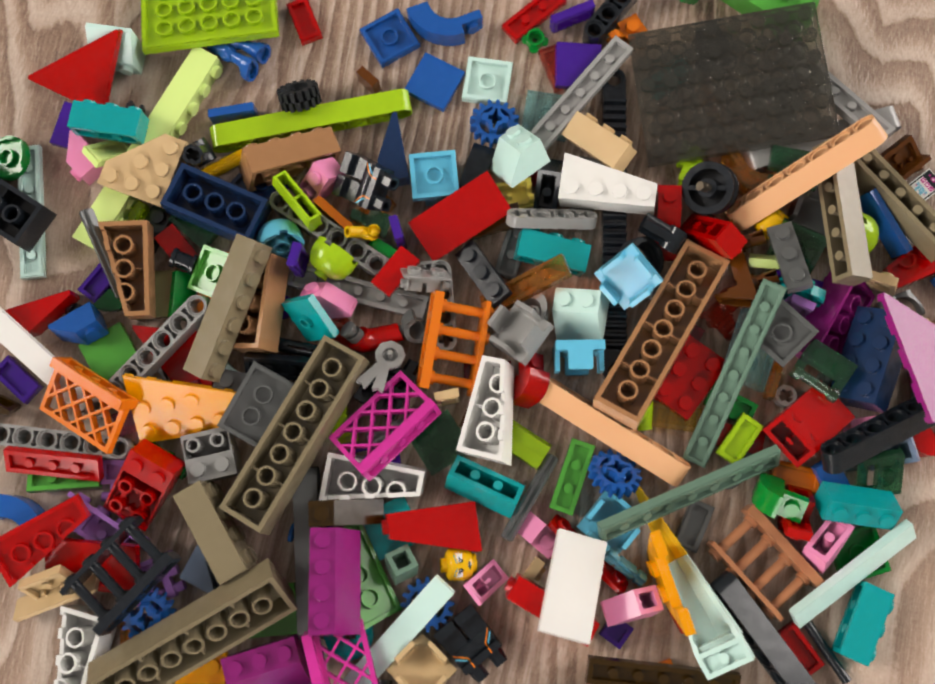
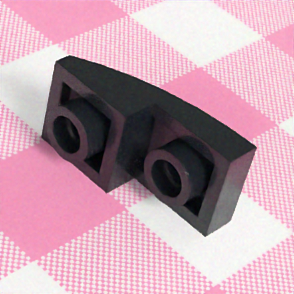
[459,143,496,188]

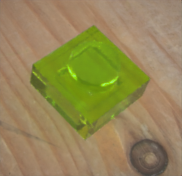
[126,201,151,221]

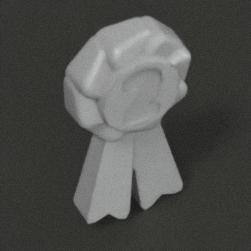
[356,341,405,394]

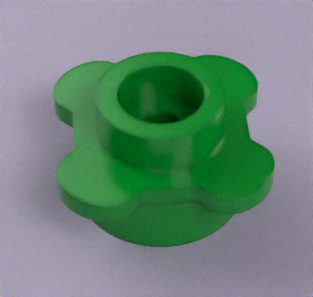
[522,28,548,54]

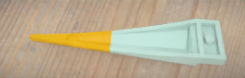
[635,486,755,680]

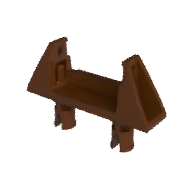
[703,219,780,309]

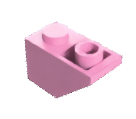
[299,157,346,205]
[600,585,664,627]

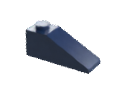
[377,112,411,187]

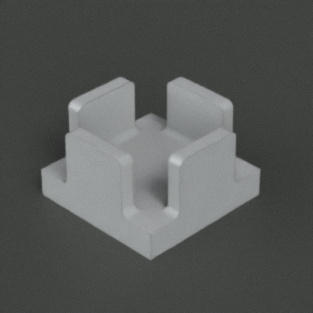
[487,300,554,366]

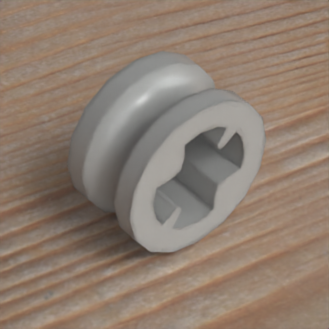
[772,385,797,408]

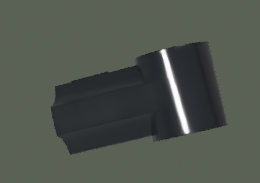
[182,137,217,167]
[638,213,689,255]

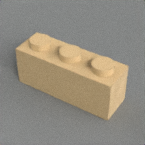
[561,111,637,172]

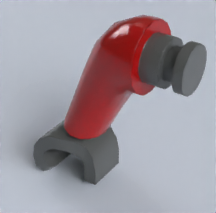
[340,309,426,353]

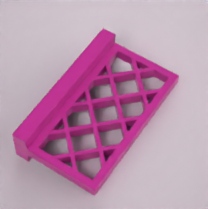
[328,370,442,482]
[301,618,378,684]

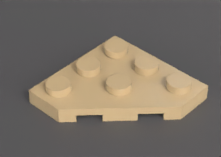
[97,134,189,209]

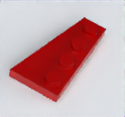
[882,246,935,290]
[0,493,91,588]

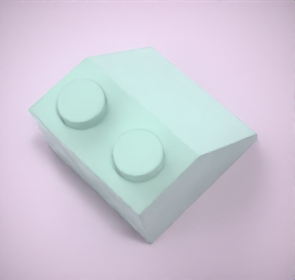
[85,22,146,76]
[490,124,550,188]
[552,287,609,340]

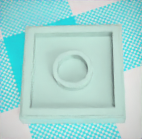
[462,56,513,105]

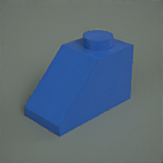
[48,301,109,345]

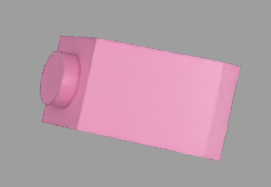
[66,130,103,185]
[299,282,358,319]
[801,520,855,575]

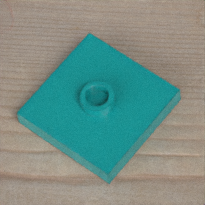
[281,294,340,342]
[364,497,416,561]

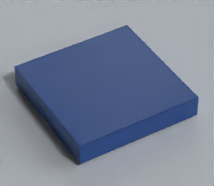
[359,8,421,68]
[404,52,465,113]

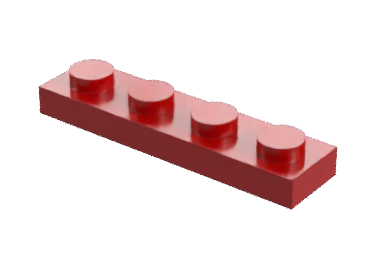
[3,446,104,482]

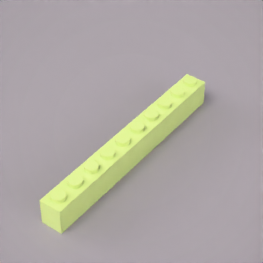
[72,47,224,250]

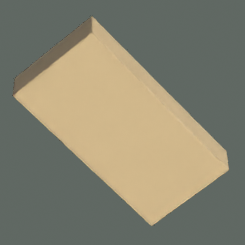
[434,387,461,407]

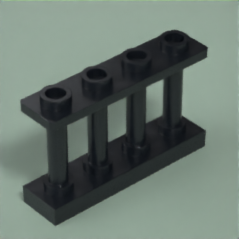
[59,516,182,637]

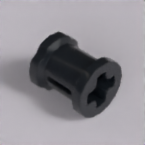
[168,248,199,275]

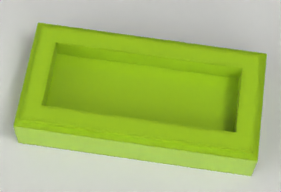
[715,412,764,464]

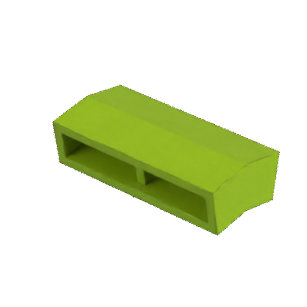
[272,170,323,232]
[512,420,552,470]

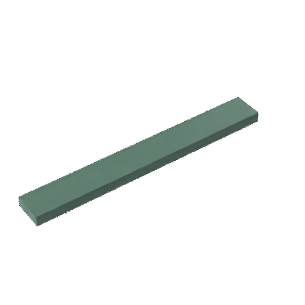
[682,278,787,468]
[597,444,781,542]

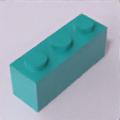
[67,99,150,145]
[513,228,592,277]
[444,455,525,518]
[814,481,903,530]
[831,581,895,667]

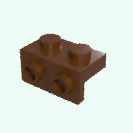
[880,135,932,181]

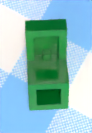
[751,472,809,523]

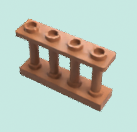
[705,504,824,622]

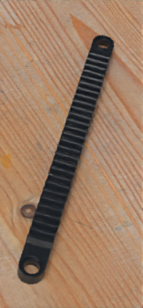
[601,69,627,380]

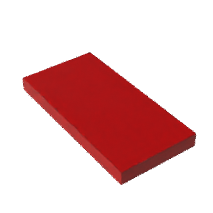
[408,171,511,261]
[45,538,140,593]

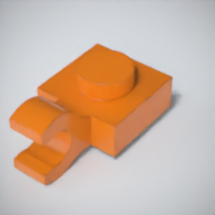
[606,13,648,45]

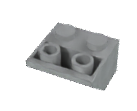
[180,427,243,485]

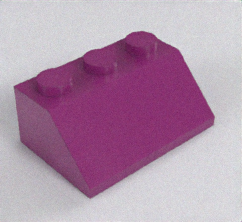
[220,634,312,684]

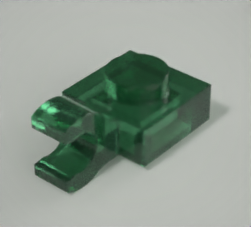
[350,209,392,239]

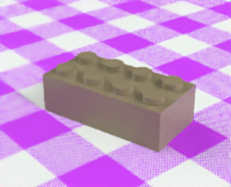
[173,480,258,585]

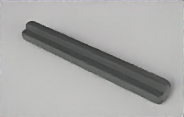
[79,208,119,298]
[501,453,558,542]

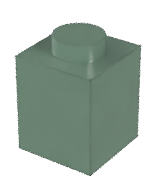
[384,544,419,586]

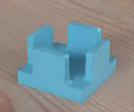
[409,150,459,206]
[594,242,663,310]
[552,339,605,376]
[576,491,641,553]

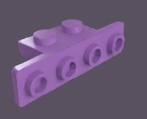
[67,491,151,543]

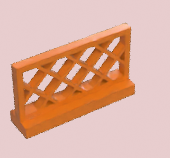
[39,357,139,454]

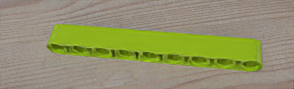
[210,89,413,153]

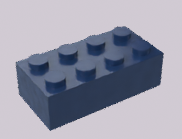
[160,163,272,241]
[829,306,902,413]

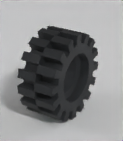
[277,79,321,113]

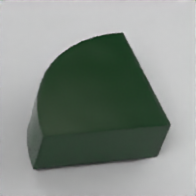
[93,289,123,312]

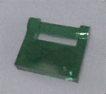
[789,338,858,403]
[854,449,905,495]

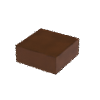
[356,66,381,94]

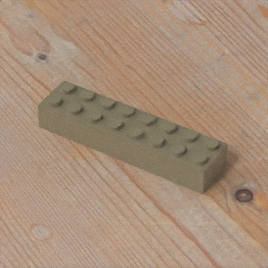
[219,335,372,535]
[86,558,298,684]

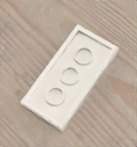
[537,528,607,645]

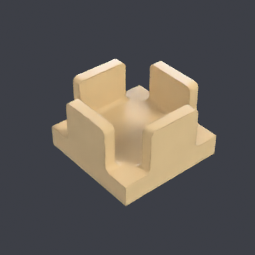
[386,633,457,684]

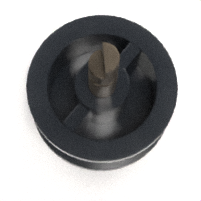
[682,161,739,215]

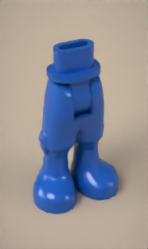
[206,41,271,82]

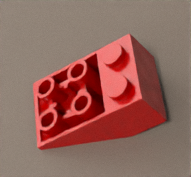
[763,379,855,468]
[103,438,185,531]

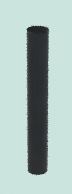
[803,620,851,684]

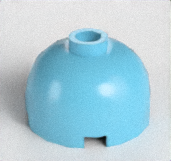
[256,218,305,259]

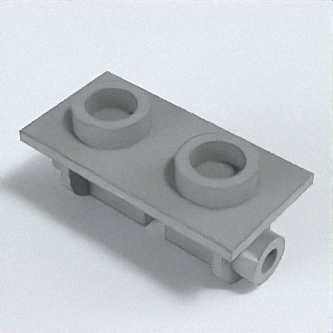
[400,266,452,292]

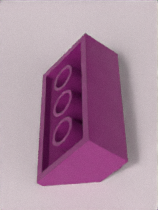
[795,270,875,371]
[308,527,361,636]

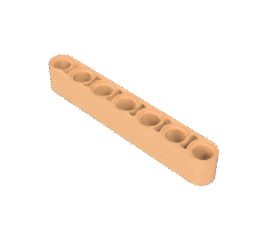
[725,115,888,231]
[539,377,692,487]

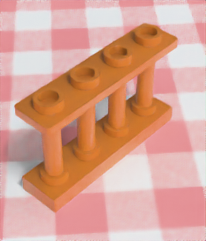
[416,290,494,397]

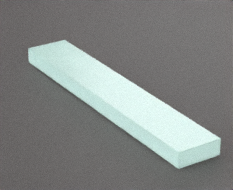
[17,145,47,280]
[789,519,917,628]
[339,574,456,684]

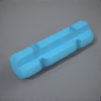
[604,548,648,586]

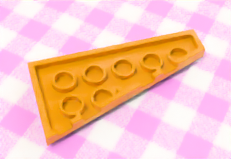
[122,373,236,442]

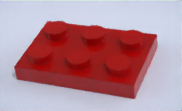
[655,335,726,421]

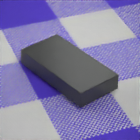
[675,501,715,553]

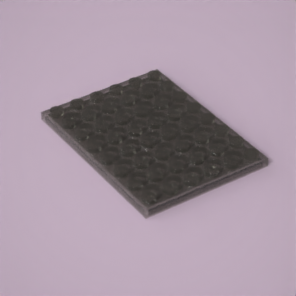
[628,1,840,168]

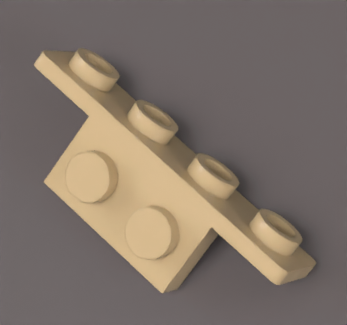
[13,564,99,622]

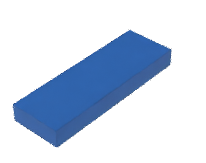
[860,188,913,258]

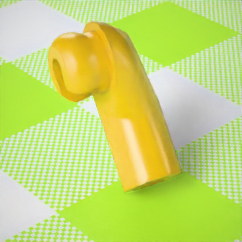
[344,224,381,241]

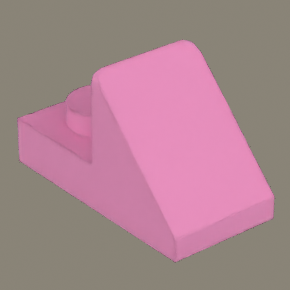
[518,511,556,560]

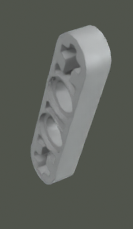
[506,208,597,230]

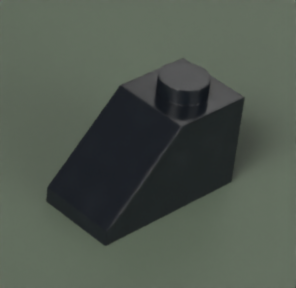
[533,159,563,209]

